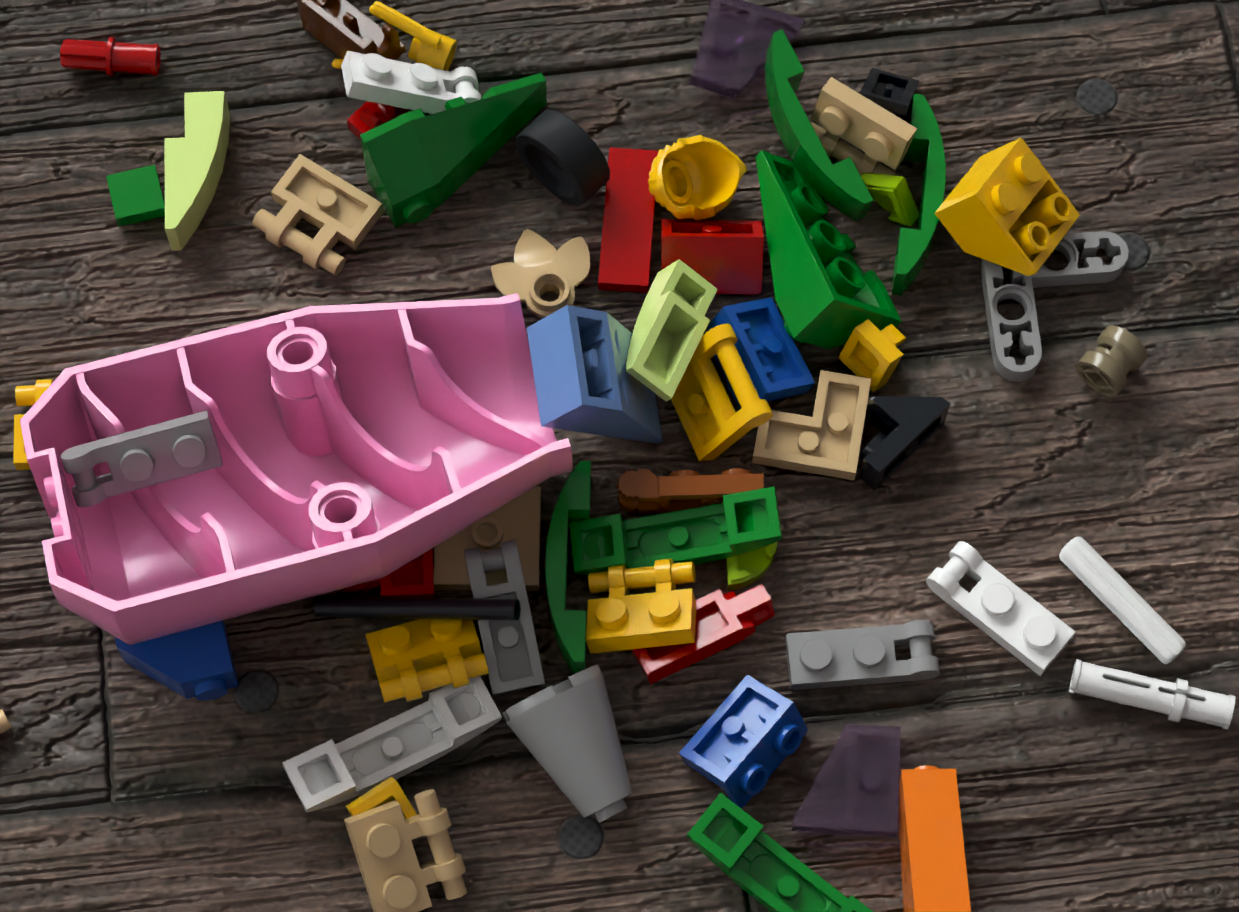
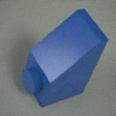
[114,620,239,701]

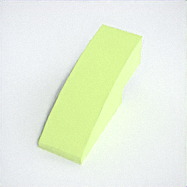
[164,91,230,251]
[626,259,718,402]

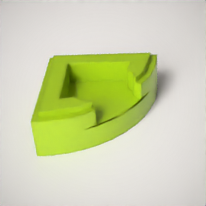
[861,172,920,226]
[726,542,777,591]

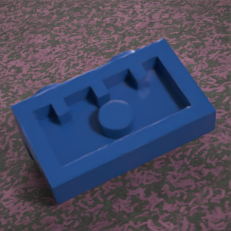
[703,297,815,410]
[679,675,808,808]

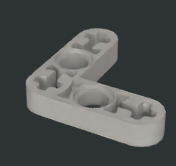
[980,231,1129,382]

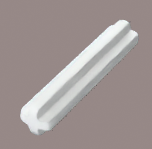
[1059,536,1186,664]

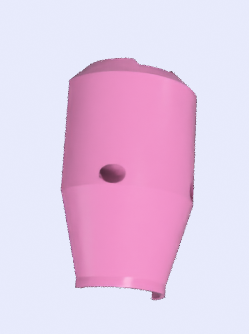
[20,293,573,645]

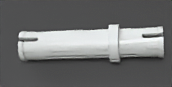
[1069,659,1235,730]

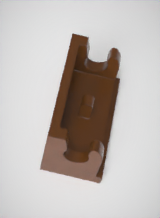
[296,0,406,60]

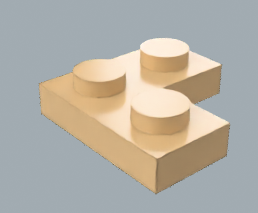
[752,370,871,480]

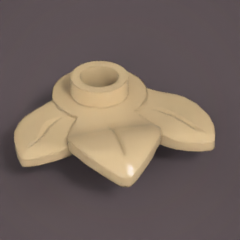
[491,229,590,318]

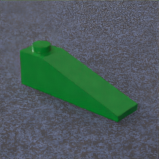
[360,73,547,228]
[755,150,902,349]

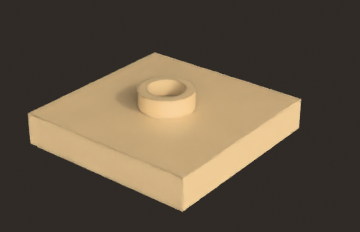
[433,487,541,591]

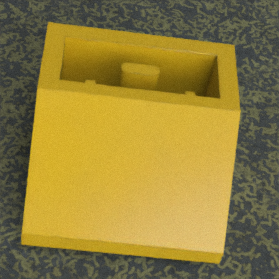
[934,137,1080,276]

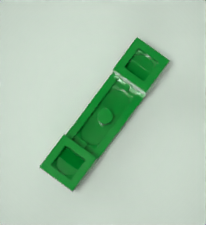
[765,29,873,221]
[891,94,946,296]
[545,460,591,674]
[569,486,783,575]
[686,792,873,912]

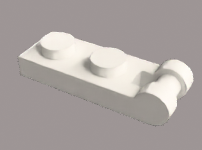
[341,50,481,114]
[926,541,1076,676]

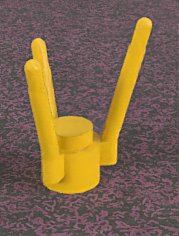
[332,1,457,71]

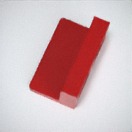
[661,219,764,295]

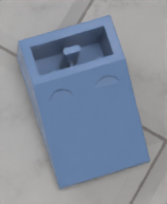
[527,305,663,444]

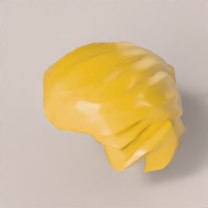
[648,135,747,220]

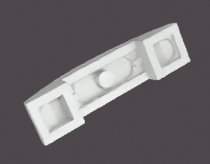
[283,676,502,812]

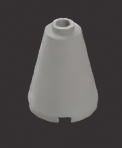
[502,664,633,823]

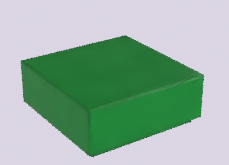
[106,164,165,227]

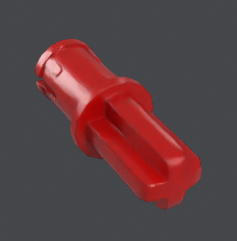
[60,37,161,77]

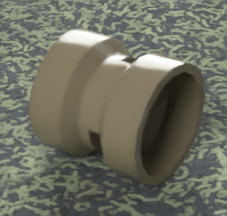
[1076,325,1148,397]

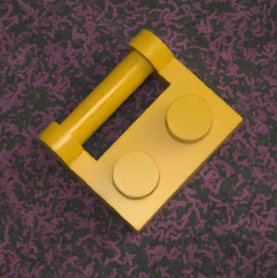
[671,324,773,461]

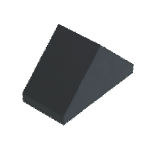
[859,68,919,122]

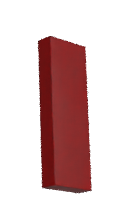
[598,147,659,293]

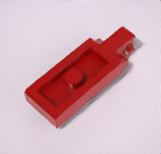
[631,584,775,684]

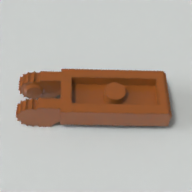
[617,468,764,514]

